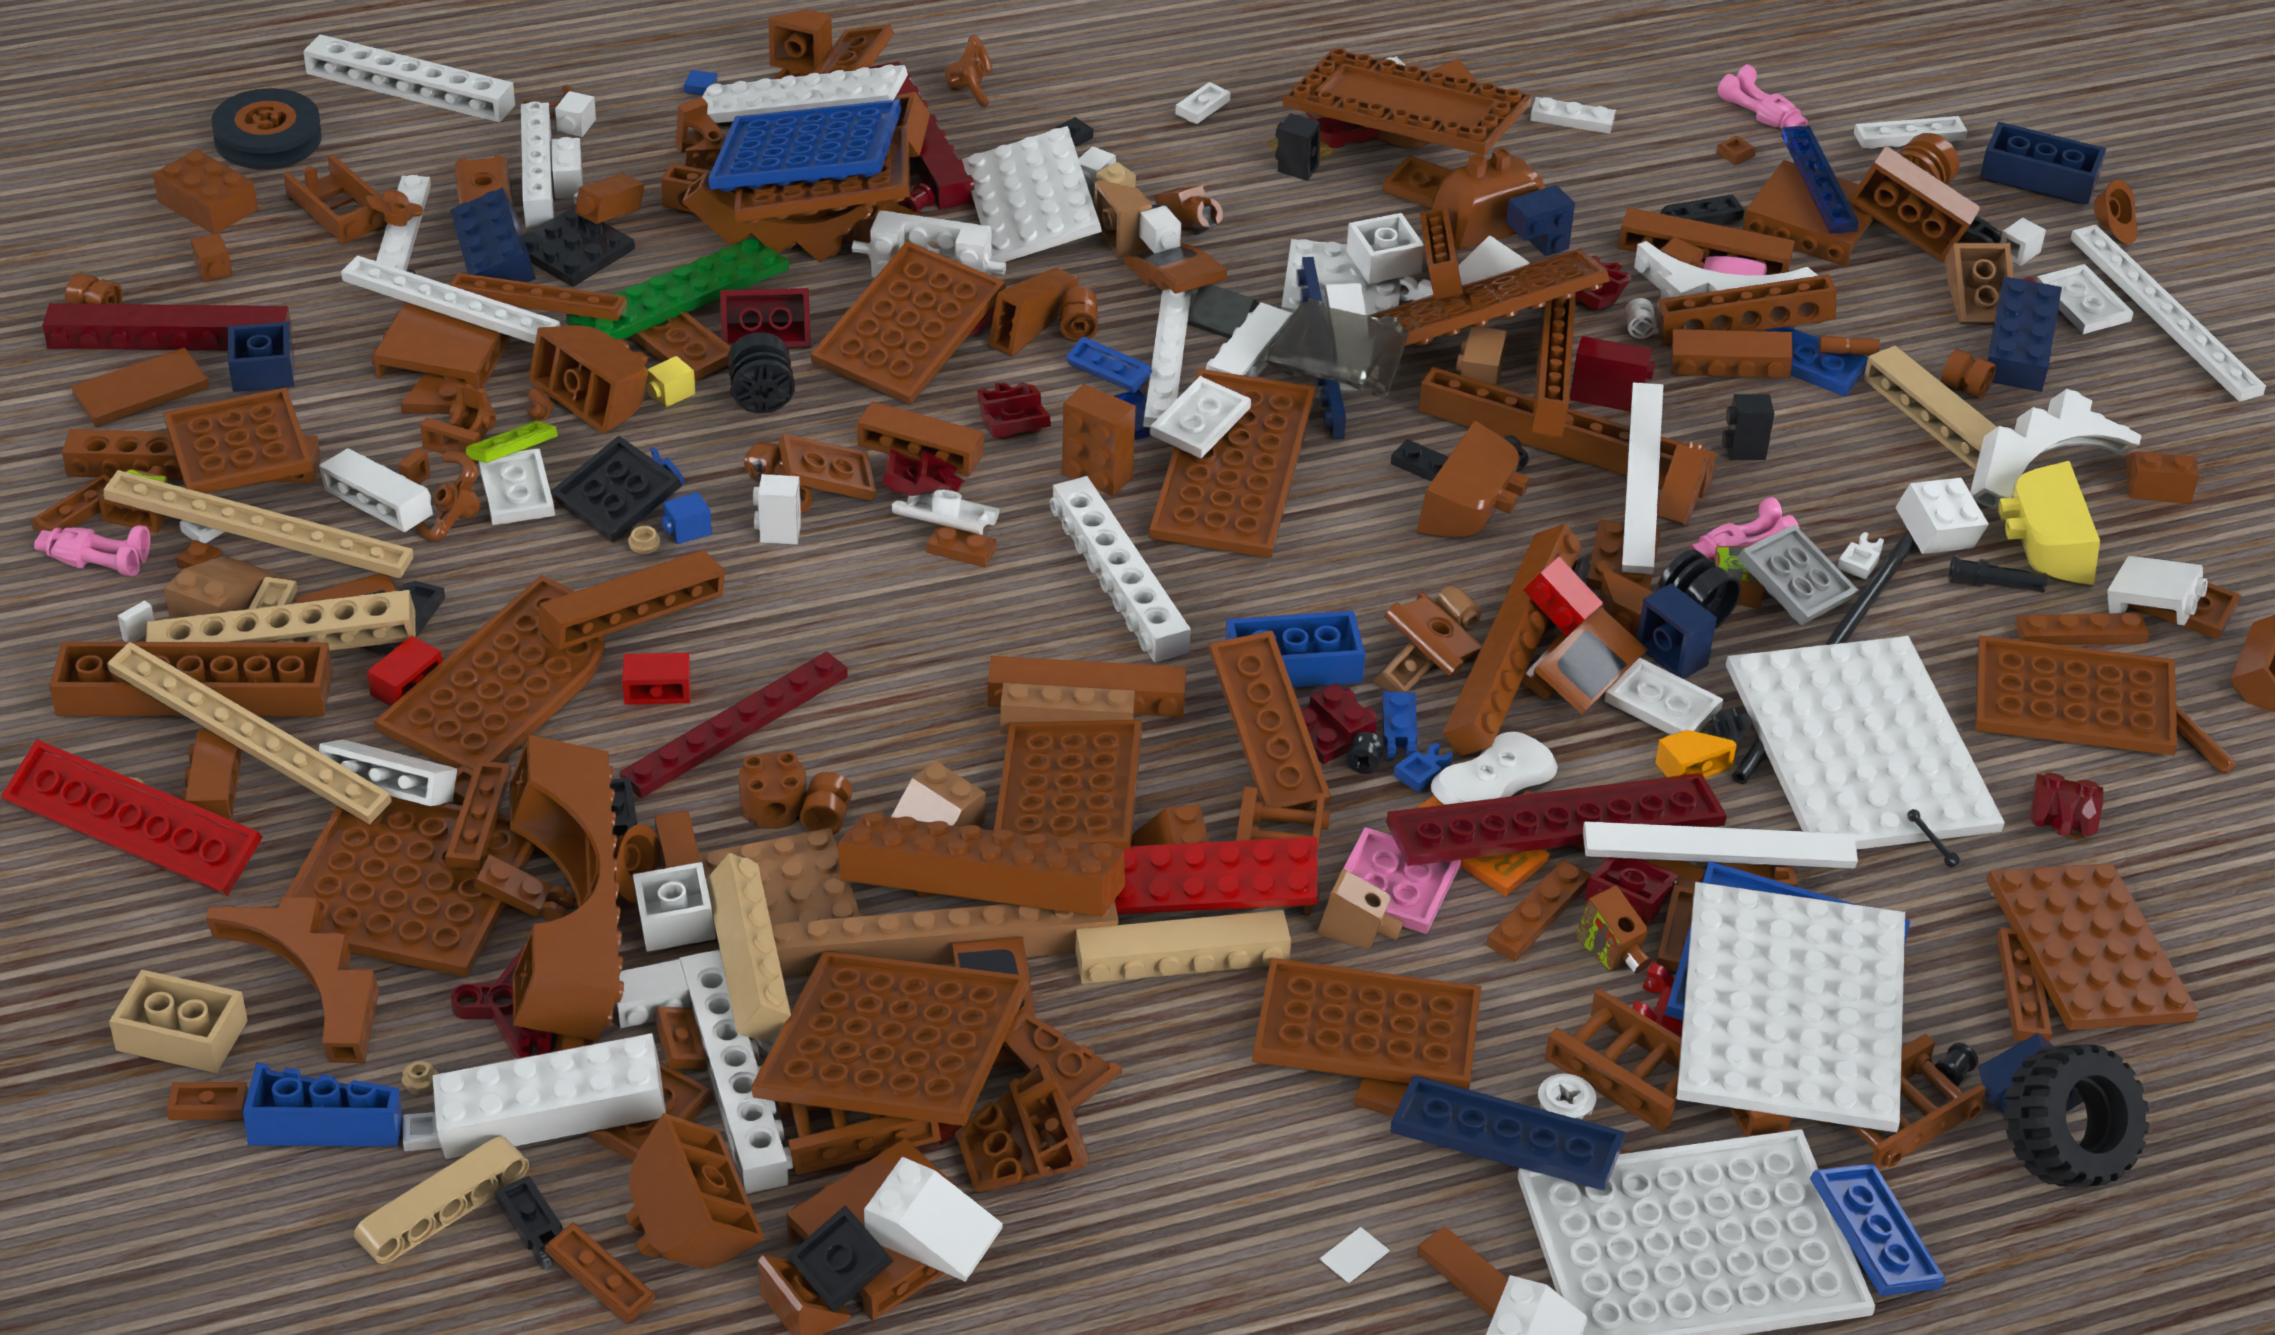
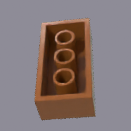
[1848,146,1981,262]

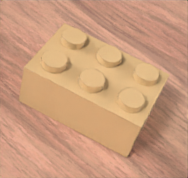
[109,969,248,1073]

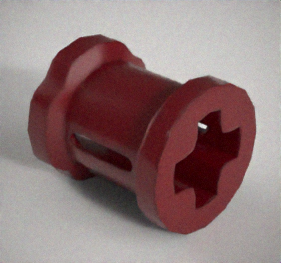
[898,183,935,213]

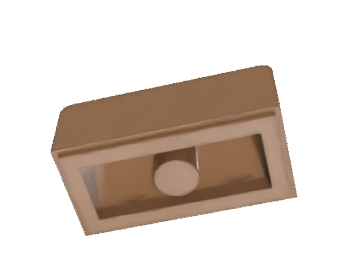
[1371,641,1435,692]

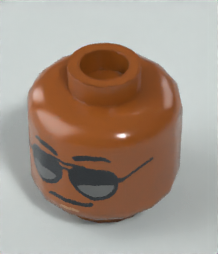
[744,442,783,482]

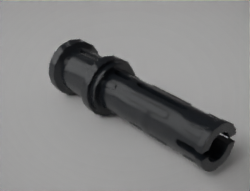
[1948,555,2048,593]

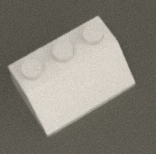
[1486,1275,1587,1335]

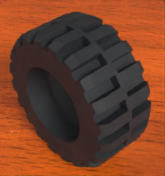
[2004,1044,2149,1187]

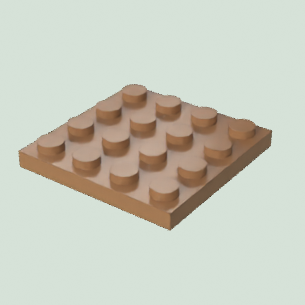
[699,828,861,924]

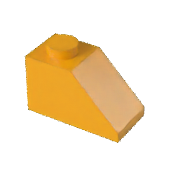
[1655,730,1737,778]

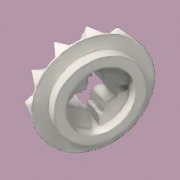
[1537,1074,1596,1120]

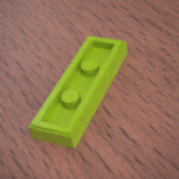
[466,421,558,463]

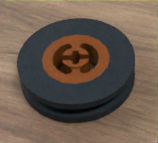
[211,88,322,169]

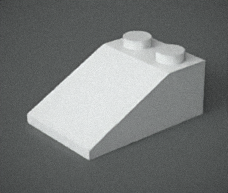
[864,1157,1002,1282]

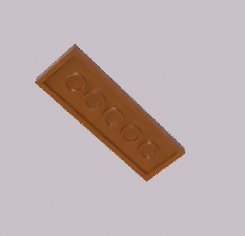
[1209,630,1331,810]

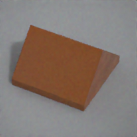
[758,1255,851,1335]

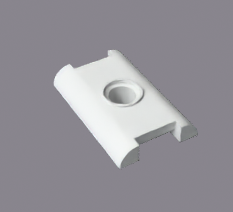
[892,490,1000,535]

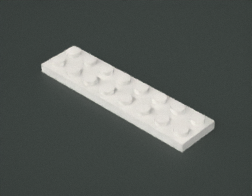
[702,64,908,123]

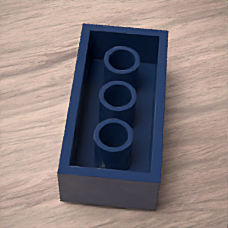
[1980,122,2107,204]
[450,187,536,283]
[1987,276,2062,392]

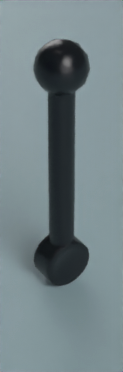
[1907,809,1960,867]

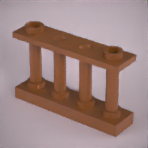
[1236,786,1330,916]
[1545,988,1681,1133]
[1818,1034,1986,1171]
[778,1101,941,1176]

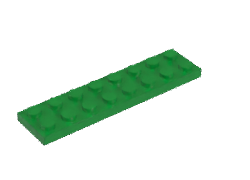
[566,238,789,339]

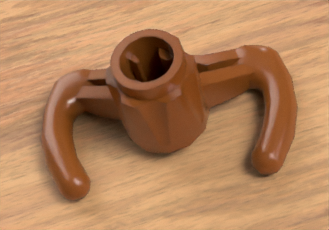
[944,34,993,107]
[414,451,480,542]

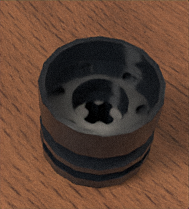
[727,332,795,414]
[1656,549,1741,629]

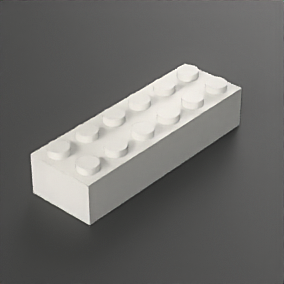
[433,1033,666,1160]

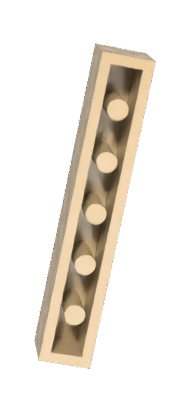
[1864,346,1997,471]
[706,853,791,1043]
[1075,910,1291,984]

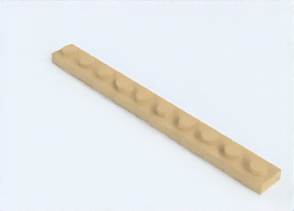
[103,470,413,578]
[107,642,392,825]

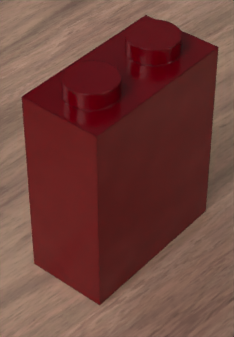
[1570,336,1656,412]

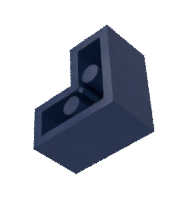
[1506,185,1575,256]
[1978,1033,2084,1114]

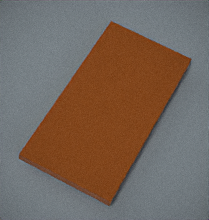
[1283,48,1531,155]

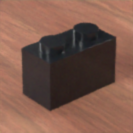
[1275,113,1320,181]
[1722,394,1775,460]

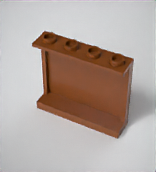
[1742,160,1879,267]
[372,302,519,390]
[787,1138,960,1321]

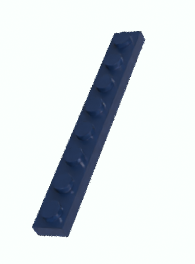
[1296,257,1346,440]

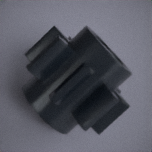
[1706,708,1750,742]

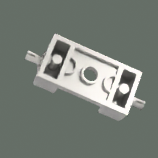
[852,210,1006,277]

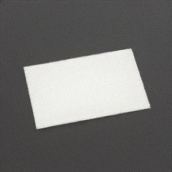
[1319,1227,1390,1283]

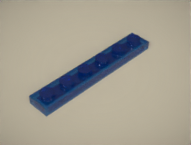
[1782,125,1859,234]

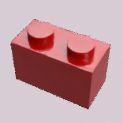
[1523,556,1603,637]
[367,636,443,706]
[622,653,691,705]

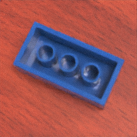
[1225,611,1365,687]

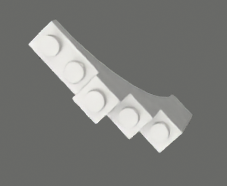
[1634,241,1818,299]
[1970,389,2141,510]

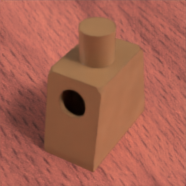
[1317,869,1404,949]

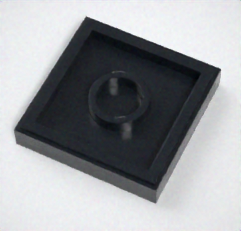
[787,1205,894,1312]

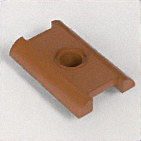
[454,154,514,208]
[1384,592,1483,677]

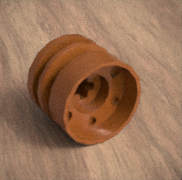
[1898,133,1960,185]

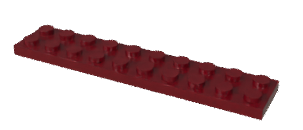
[1386,773,1727,866]

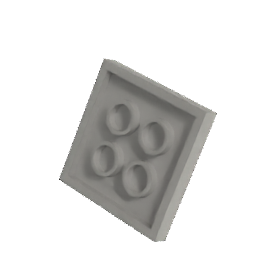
[1737,524,1859,625]

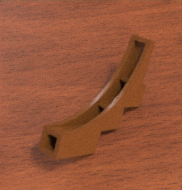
[682,171,873,263]
[206,895,379,1063]

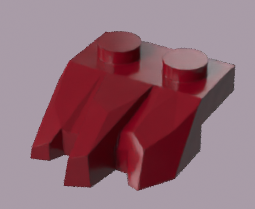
[1306,112,1379,148]
[1575,255,1631,310]
[977,382,1051,438]
[882,449,965,496]
[2030,773,2103,836]

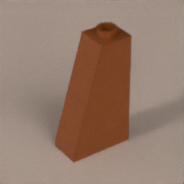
[988,267,1079,356]

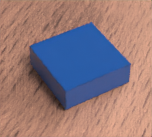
[684,70,718,95]

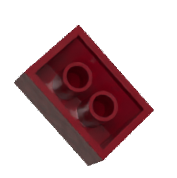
[720,288,811,348]

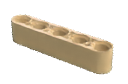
[354,1136,529,1264]

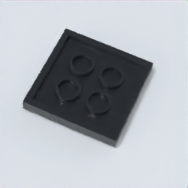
[523,206,635,287]
[550,436,682,543]

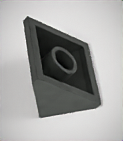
[1187,284,1260,339]

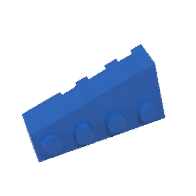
[243,1062,403,1147]

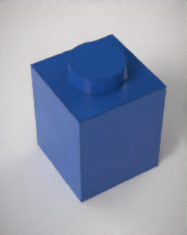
[661,492,712,544]

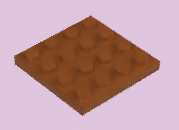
[163,387,314,494]

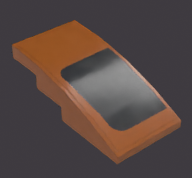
[1123,243,1227,294]
[1534,607,1648,715]
[952,937,1036,1067]

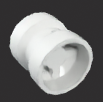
[1625,298,1657,339]

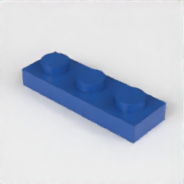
[1065,336,1152,393]

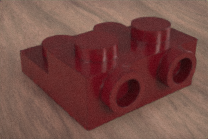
[1301,683,1377,765]
[1584,857,1679,927]

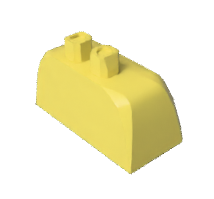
[1998,461,2100,586]

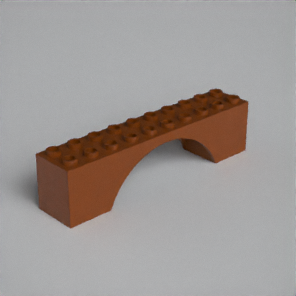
[509,735,624,1041]

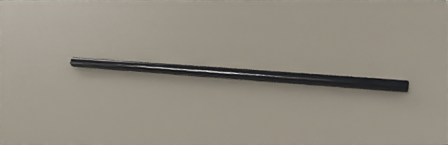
[1732,529,1916,784]

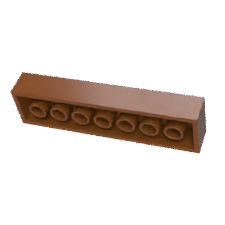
[49,642,333,717]
[838,812,1125,917]

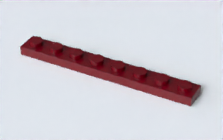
[620,651,848,798]

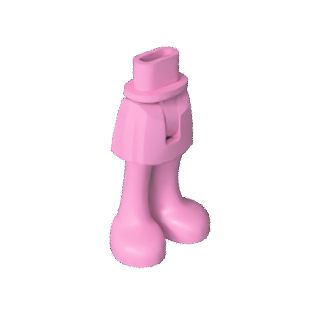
[1717,64,1808,133]
[1689,497,1799,561]
[34,525,150,577]

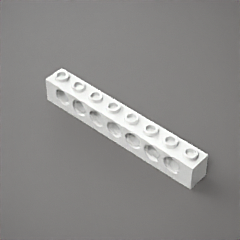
[303,34,515,123]
[1050,476,1191,663]
[679,949,793,1194]

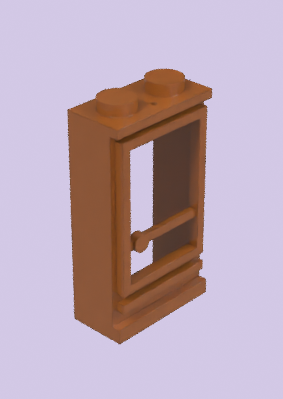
[283,154,387,245]

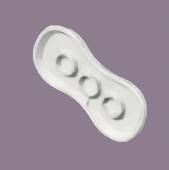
[1431,732,1558,805]

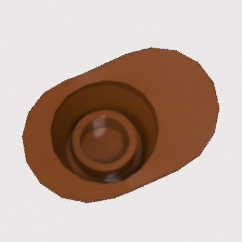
[2094,180,2137,244]
[613,824,660,904]

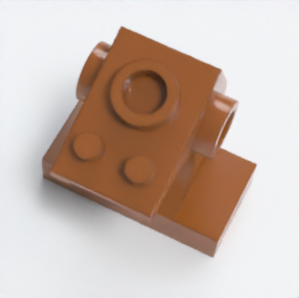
[675,97,726,169]
[420,384,496,464]

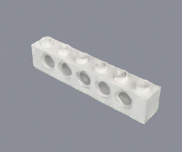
[521,102,554,229]

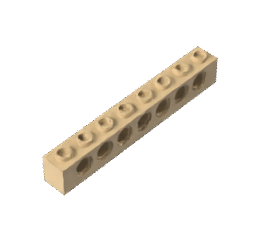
[146,590,416,651]

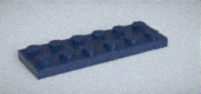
[1390,1075,1626,1191]

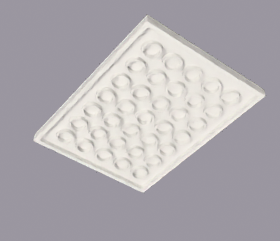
[1726,636,2005,850]
[1676,882,1905,1132]
[1517,1129,1875,1335]

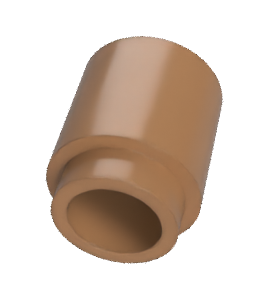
[1436,586,1482,630]

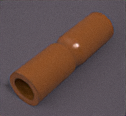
[1818,335,1880,356]

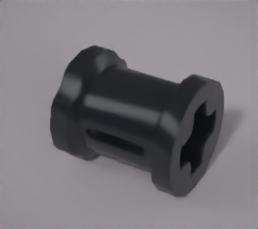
[1935,1042,1979,1087]

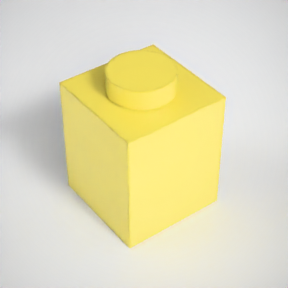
[646,356,695,407]

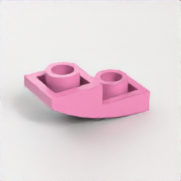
[1703,256,1767,275]

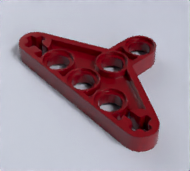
[450,945,554,1059]

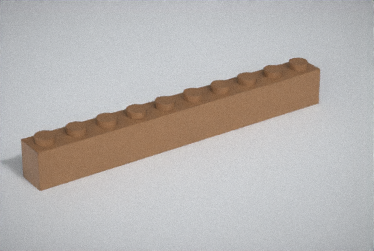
[771,900,1119,978]

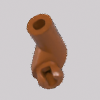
[527,388,554,422]

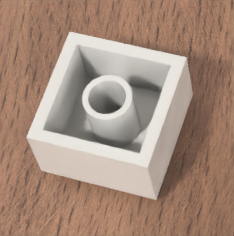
[1346,213,1424,284]
[1895,478,1989,554]
[633,862,716,952]

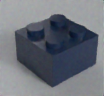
[228,321,294,392]
[1637,583,1717,679]

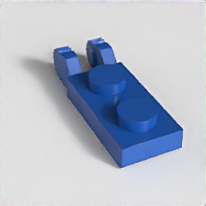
[1382,691,1417,760]

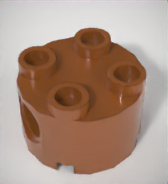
[738,751,807,829]

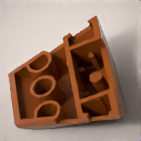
[955,1054,1089,1192]

